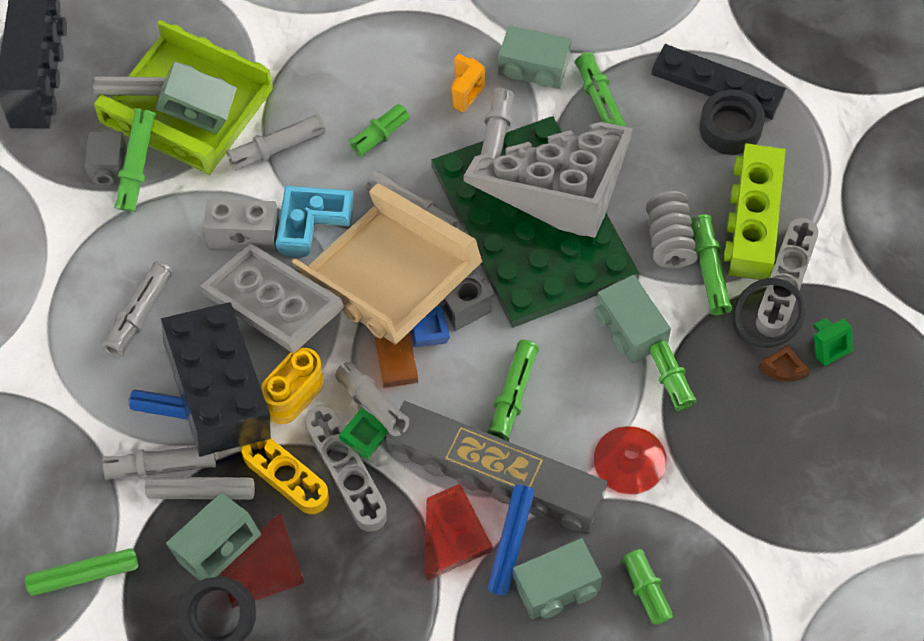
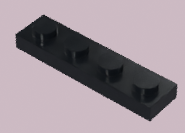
[651,44,786,120]

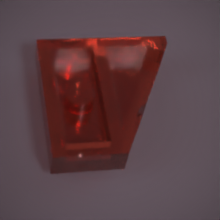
[425,484,493,581]
[221,515,304,608]

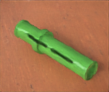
[574,52,627,127]
[114,108,156,212]
[691,214,732,316]
[487,339,539,441]

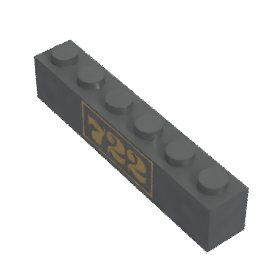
[386,400,608,533]

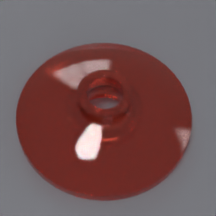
[594,426,667,494]

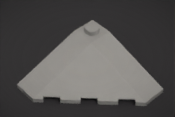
[464,122,633,237]

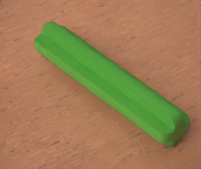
[25,548,138,596]

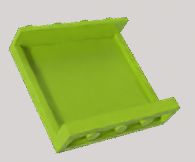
[94,20,273,175]

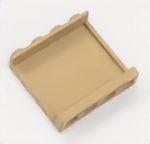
[291,183,482,345]

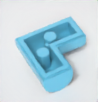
[276,186,353,258]

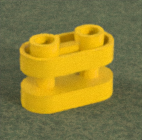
[261,348,324,424]

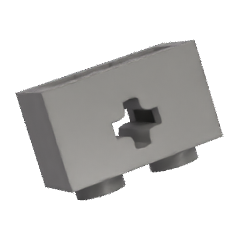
[203,199,279,252]

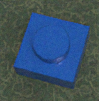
[409,306,450,347]

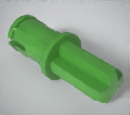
[349,104,410,157]
[650,340,697,411]
[621,549,673,625]

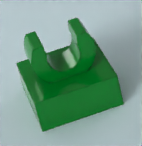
[813,318,853,367]
[339,408,388,460]

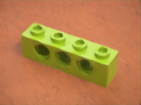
[723,143,786,280]

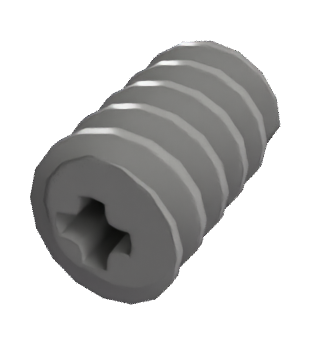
[646,191,698,269]

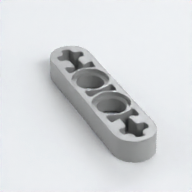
[756,218,819,337]
[305,405,387,532]

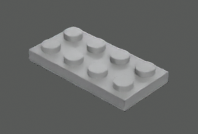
[200,243,345,354]

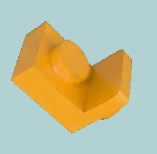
[451,54,485,113]

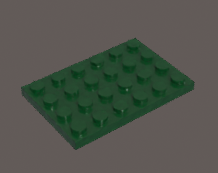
[431,116,639,328]

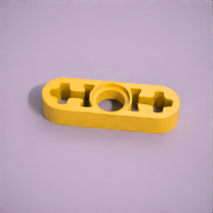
[241,438,329,514]

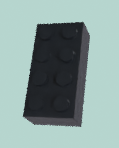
[0,0,67,129]
[161,302,271,457]

